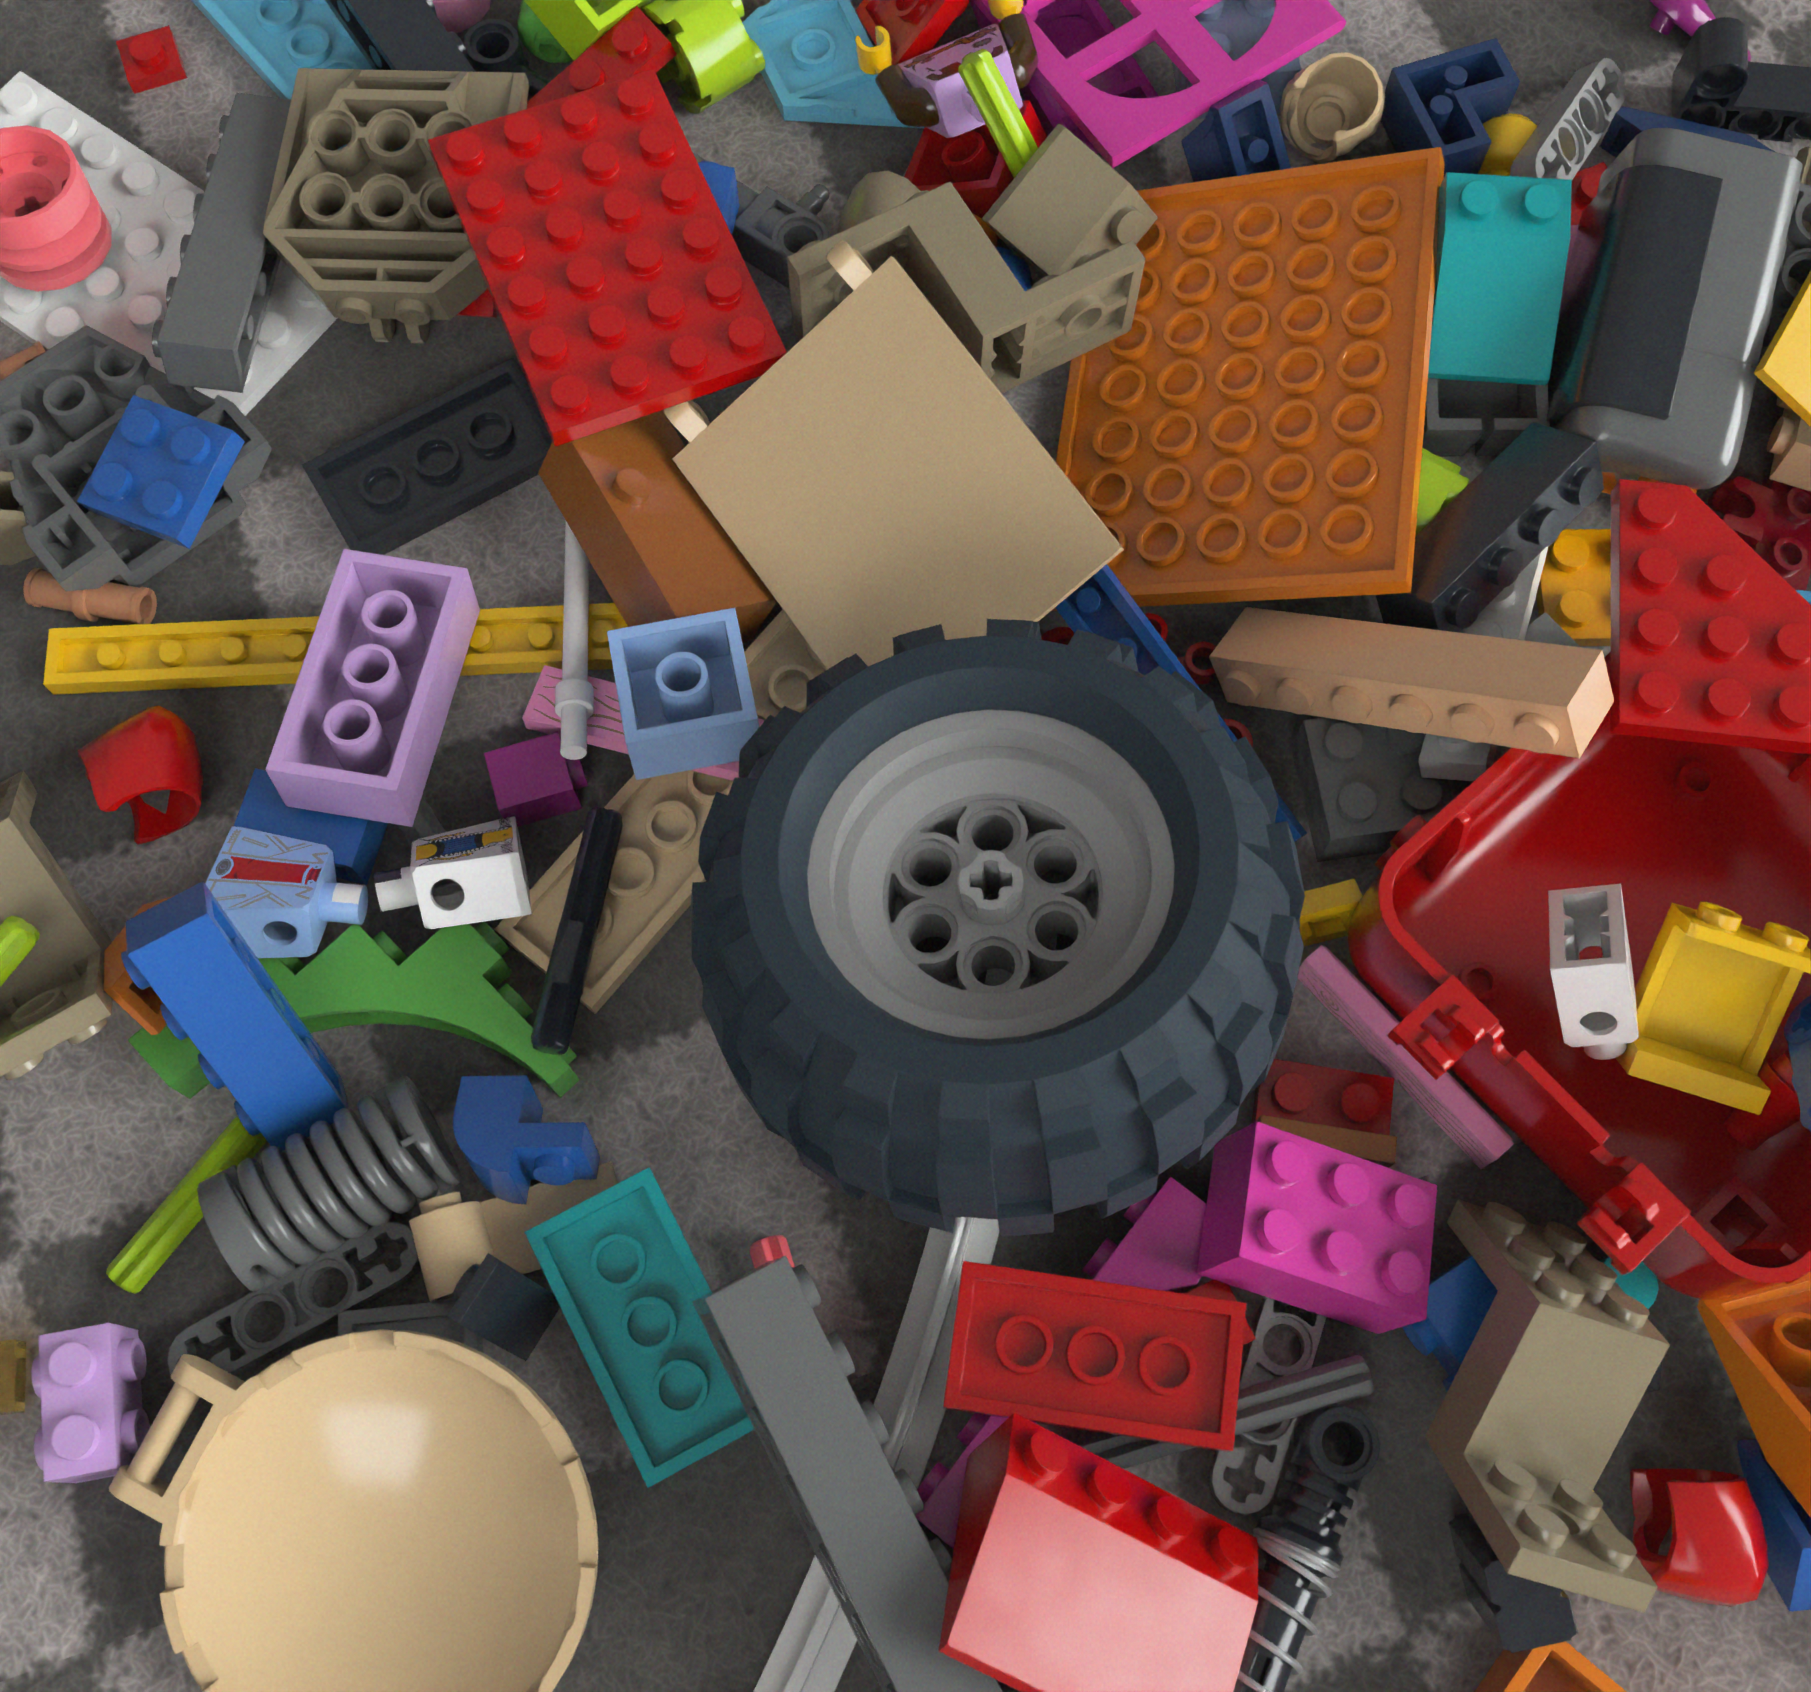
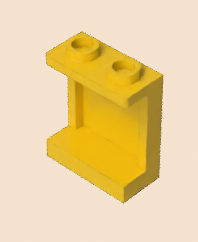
[1616,901,1811,1115]

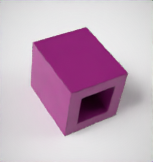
[484,732,589,827]

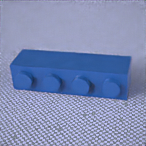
[121,881,349,1150]

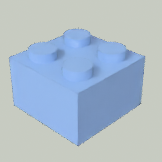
[607,608,759,780]

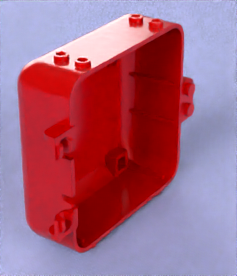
[1348,651,1811,1300]

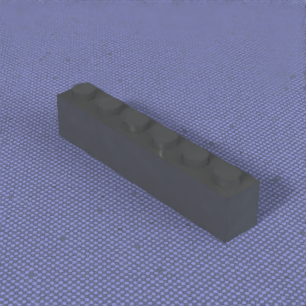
[152,92,291,393]

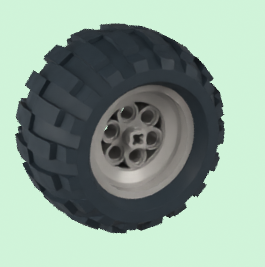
[690,619,1305,1237]

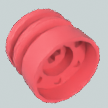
[0,125,112,292]

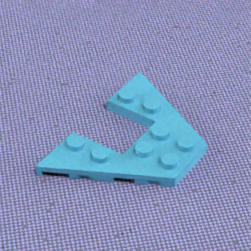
[742,0,1023,128]

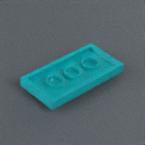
[524,1167,754,1488]

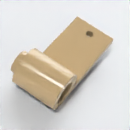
[409,1161,618,1302]

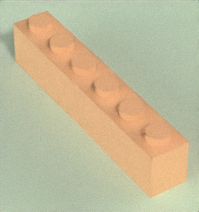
[1209,607,1614,758]

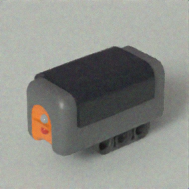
[1546,128,1811,498]

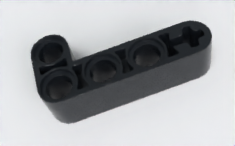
[1672,17,1811,143]

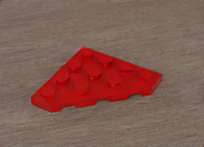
[1610,479,1811,754]

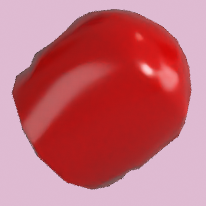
[78,705,203,845]
[1630,1468,1768,1607]

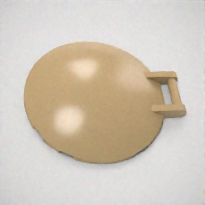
[109,1330,598,1692]

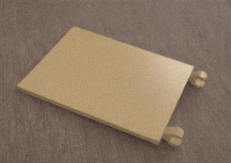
[663,241,1124,670]

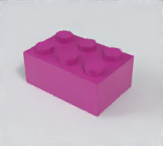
[1197,1121,1437,1334]

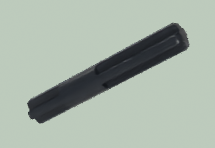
[531,807,623,1055]

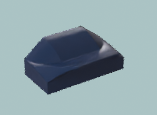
[1181,80,1291,182]

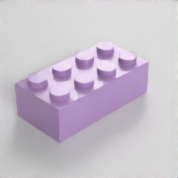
[265,549,480,827]

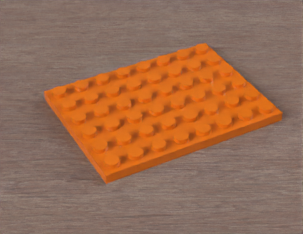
[1051,147,1445,611]

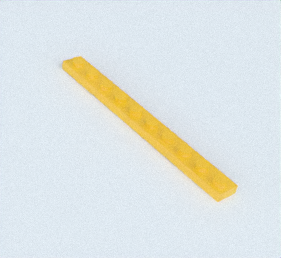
[43,603,628,695]

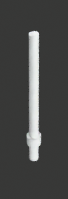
[555,521,594,760]

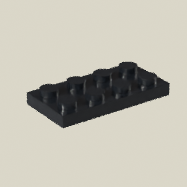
[302,358,552,555]

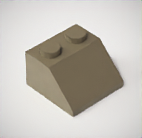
[982,123,1158,280]

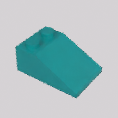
[1428,172,1572,385]

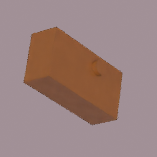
[538,411,777,643]

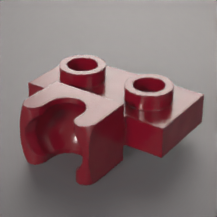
[1708,476,1811,591]

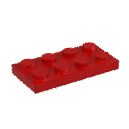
[943,1261,1247,1452]

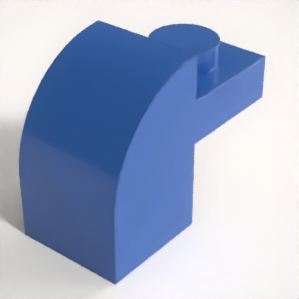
[453,1075,600,1204]

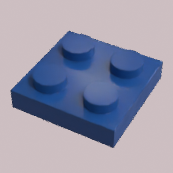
[77,395,245,549]

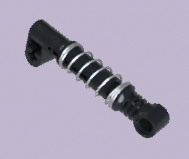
[1234,1406,1380,1692]

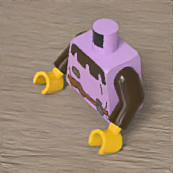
[855,0,1038,138]

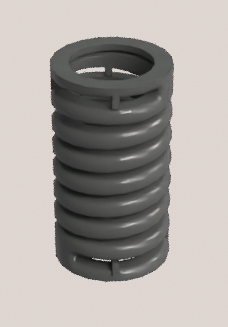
[197,1076,462,1293]

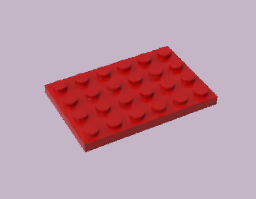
[428,69,787,447]

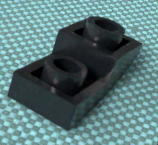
[447,1253,560,1361]

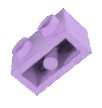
[31,1323,150,1483]

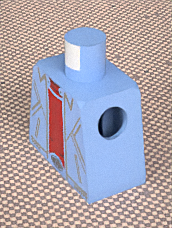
[205,826,368,958]

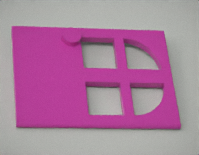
[973,0,1346,168]

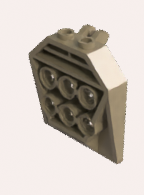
[263,68,529,343]

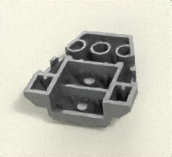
[0,325,272,591]

